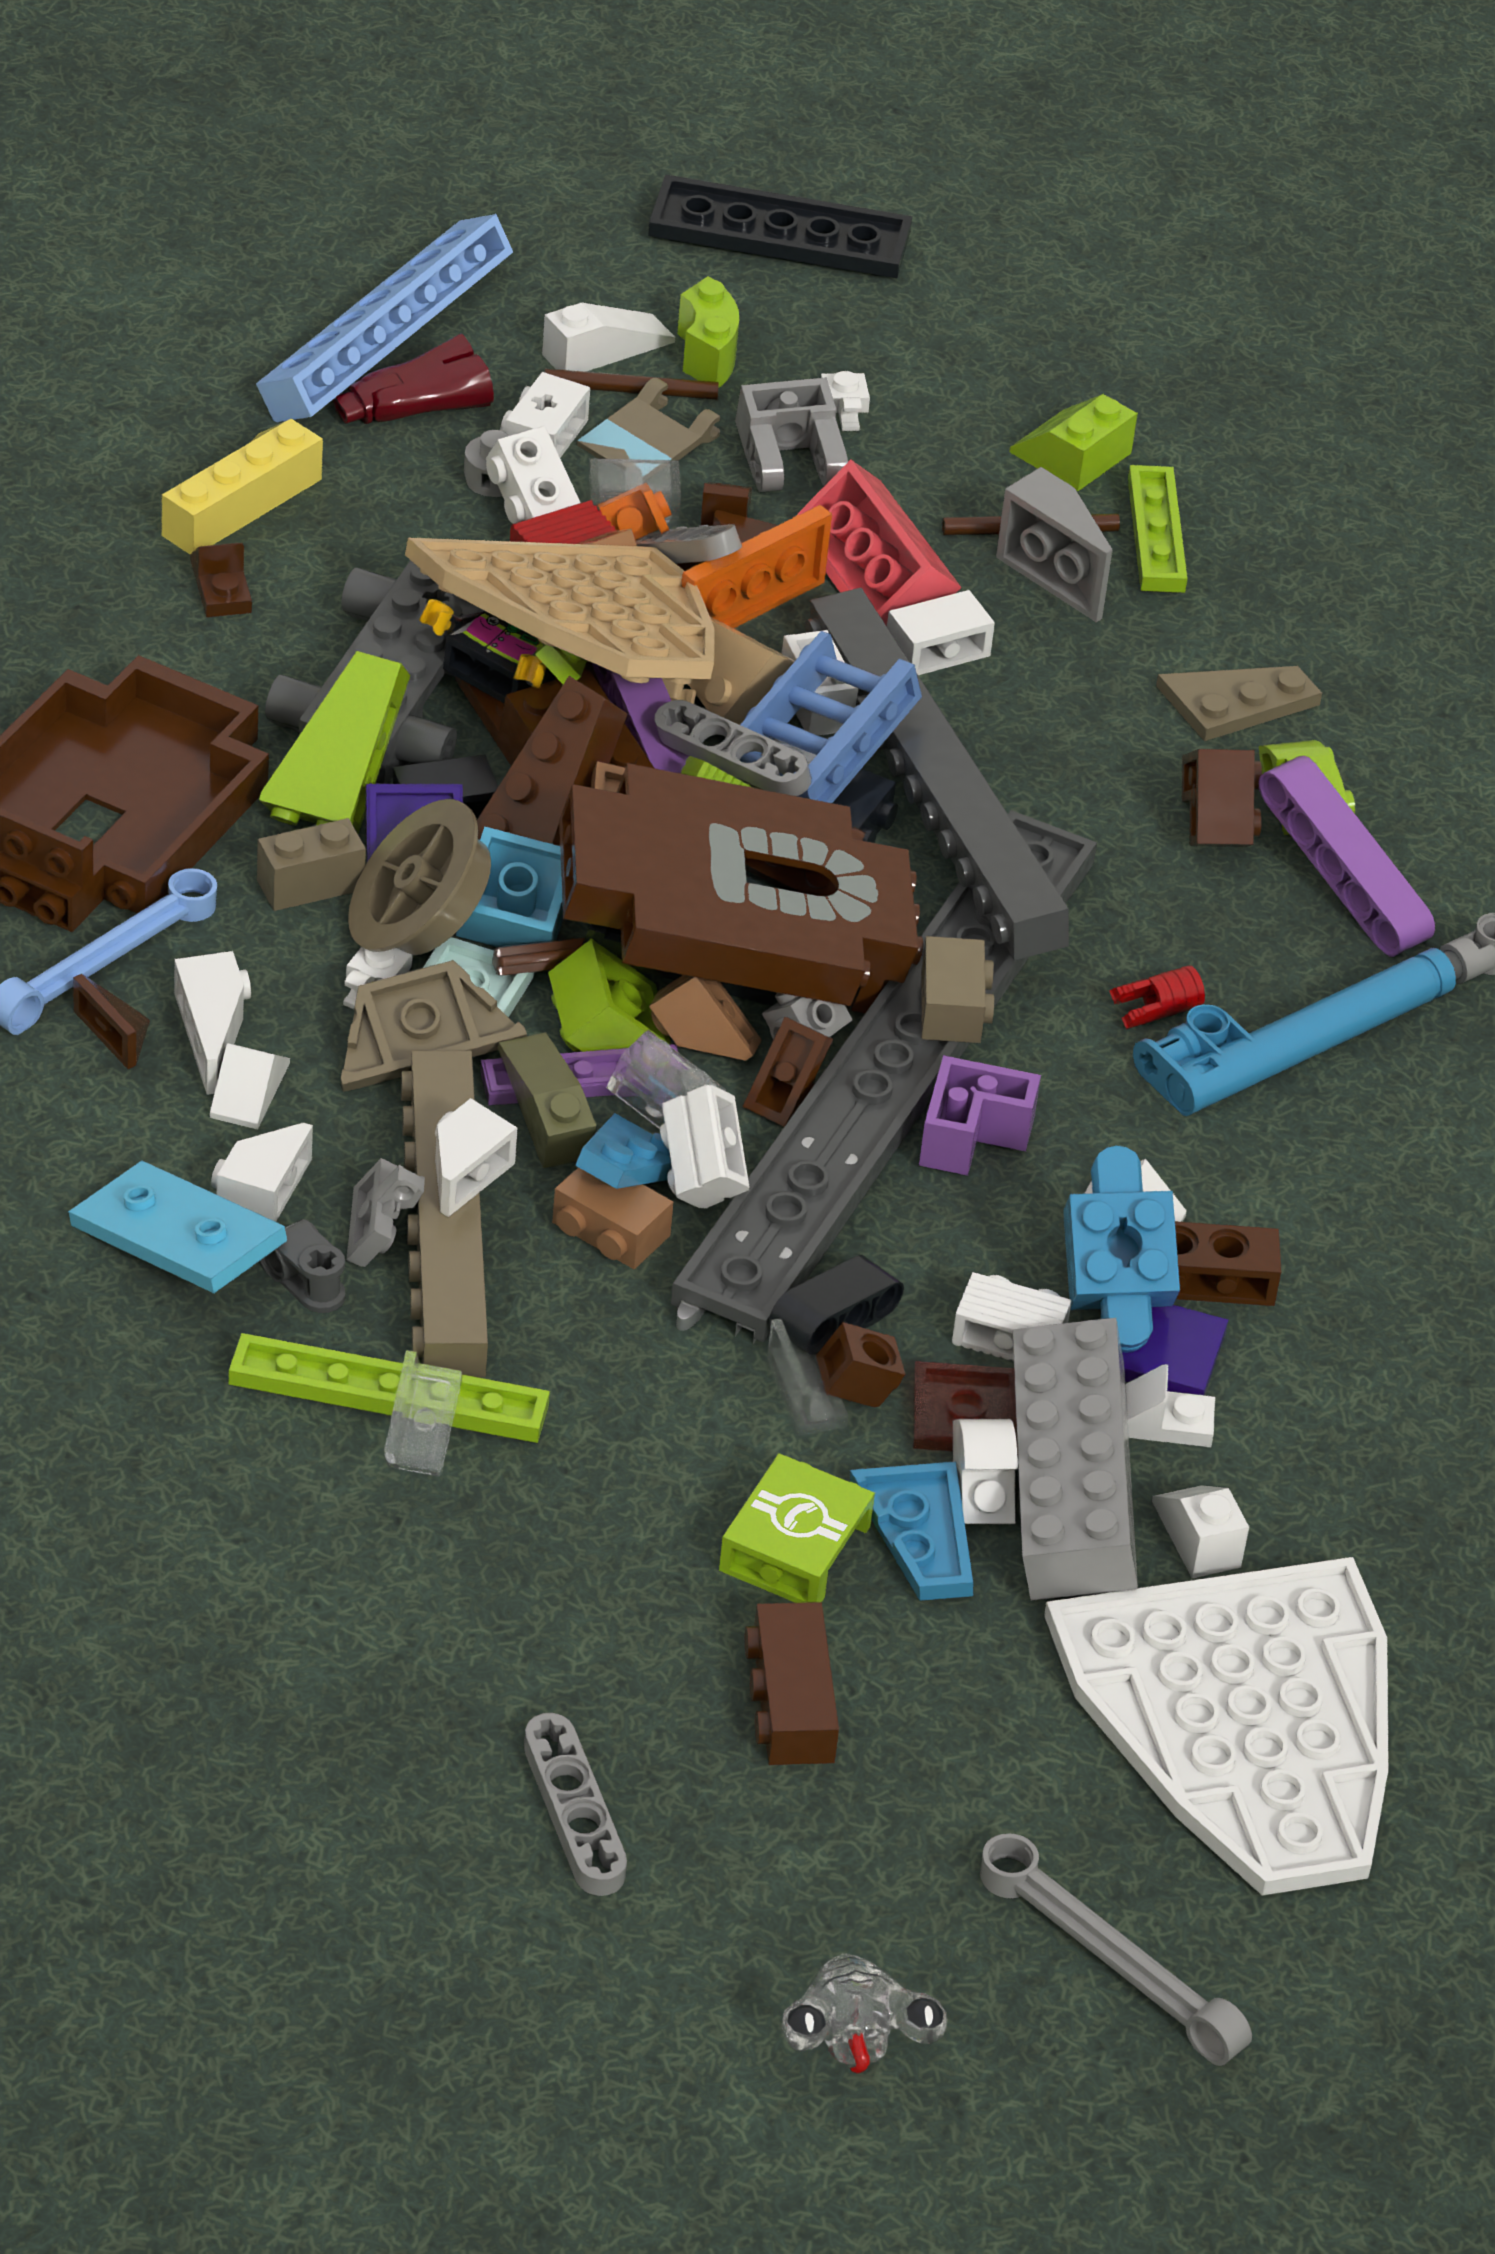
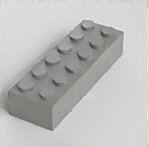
[1013,1318,1138,1600]

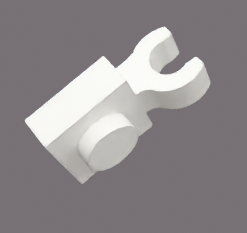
[821,371,870,431]
[343,947,412,1009]

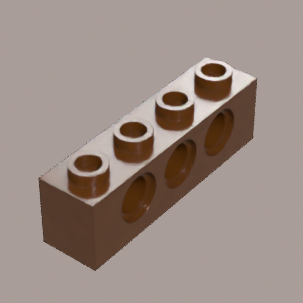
[1175,1221,1281,1306]

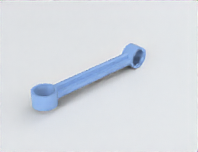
[0,868,217,1035]

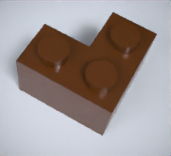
[1182,749,1262,847]

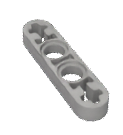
[635,524,742,563]
[654,700,812,796]
[524,1713,627,1896]

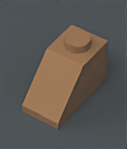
[649,975,762,1061]

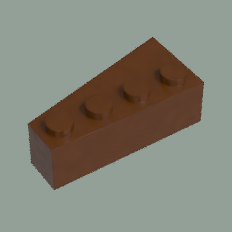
[477,676,627,846]

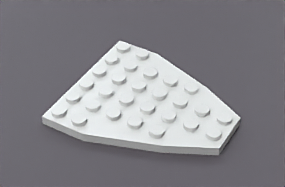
[1044,1557,1388,1896]

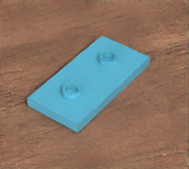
[68,1161,287,1293]

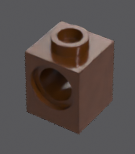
[816,1322,906,1407]

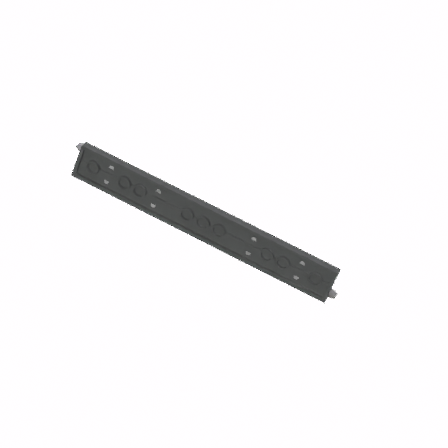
[671,810,1097,1344]

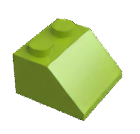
[1009,394,1138,491]
[548,939,671,1052]

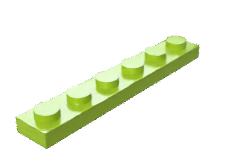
[228,1333,550,1443]

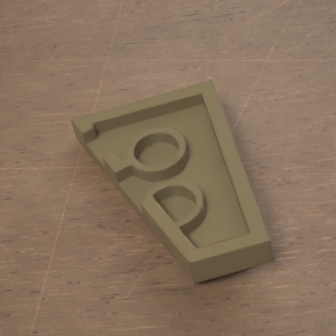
[1156,666,1322,741]

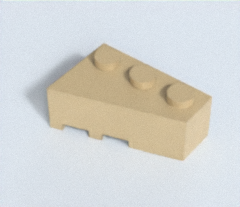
[688,617,795,725]

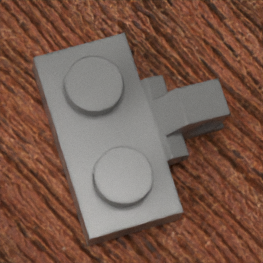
[346,1158,425,1267]

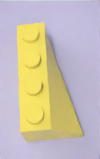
[162,419,323,554]

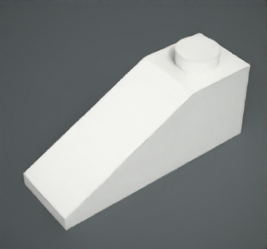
[542,303,675,372]
[174,951,251,1095]

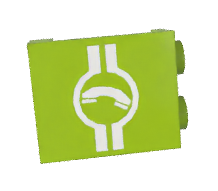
[719,1453,875,1603]

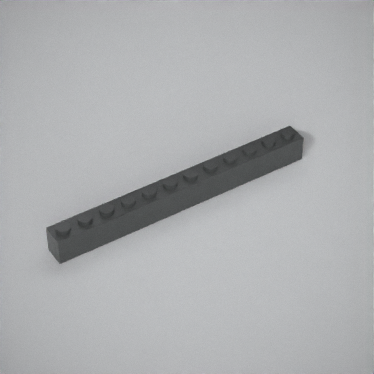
[805,588,1069,961]

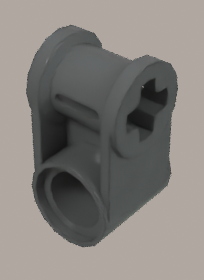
[260,1219,346,1313]

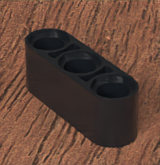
[769,1255,904,1355]

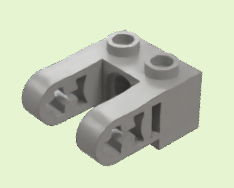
[735,377,848,492]

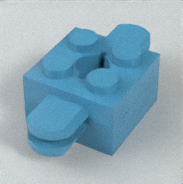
[1063,1146,1180,1353]

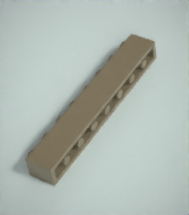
[401,1050,488,1377]

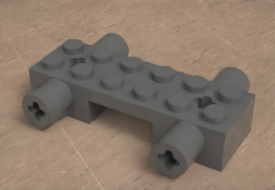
[265,560,485,784]

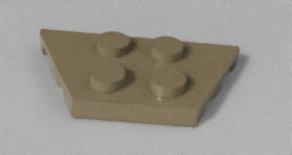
[341,960,527,1092]

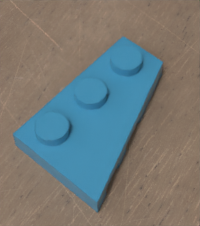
[575,1113,672,1189]

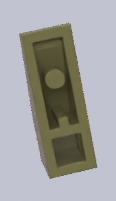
[498,1032,596,1168]

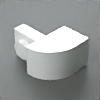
[953,1419,1018,1524]

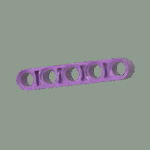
[592,663,689,773]
[1259,755,1435,957]

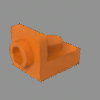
[597,483,672,540]

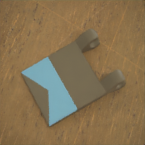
[577,378,720,484]

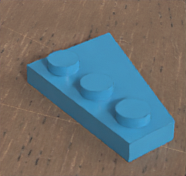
[850,1461,973,1601]

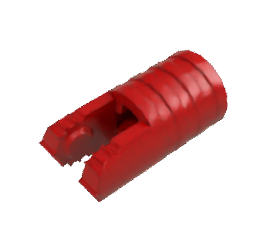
[1109,965,1205,1029]

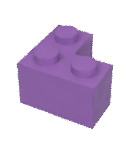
[919,1055,1041,1175]

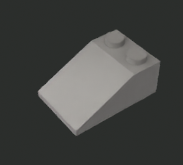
[996,467,1113,622]

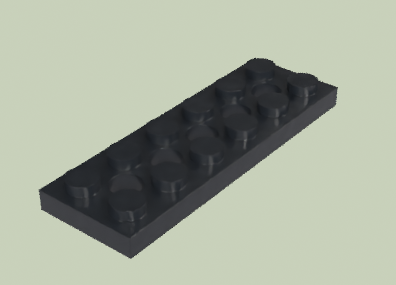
[648,174,913,278]

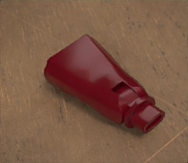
[333,333,494,424]

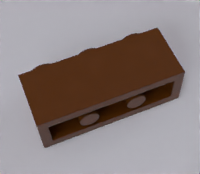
[744,1602,839,1765]

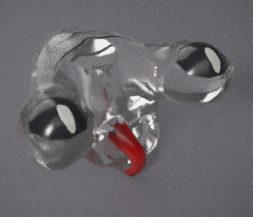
[781,1953,947,2073]

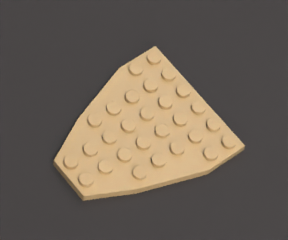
[405,538,715,684]

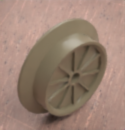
[348,799,491,955]

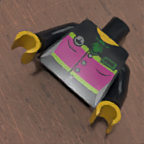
[419,599,555,703]

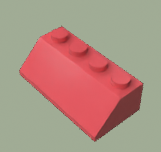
[797,459,962,626]

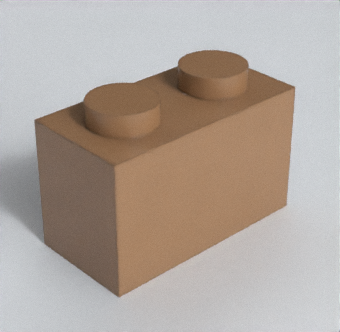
[552,1167,674,1269]

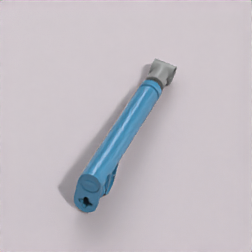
[1133,913,1495,1116]

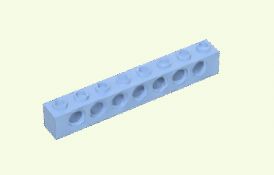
[256,214,513,422]

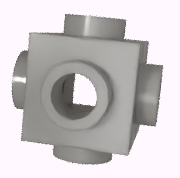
[762,993,852,1045]

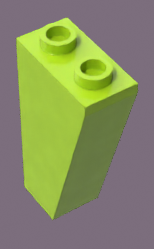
[259,651,410,834]

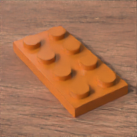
[681,505,832,628]

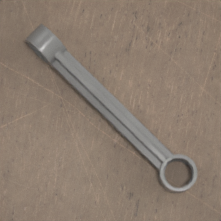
[980,1833,1252,2066]

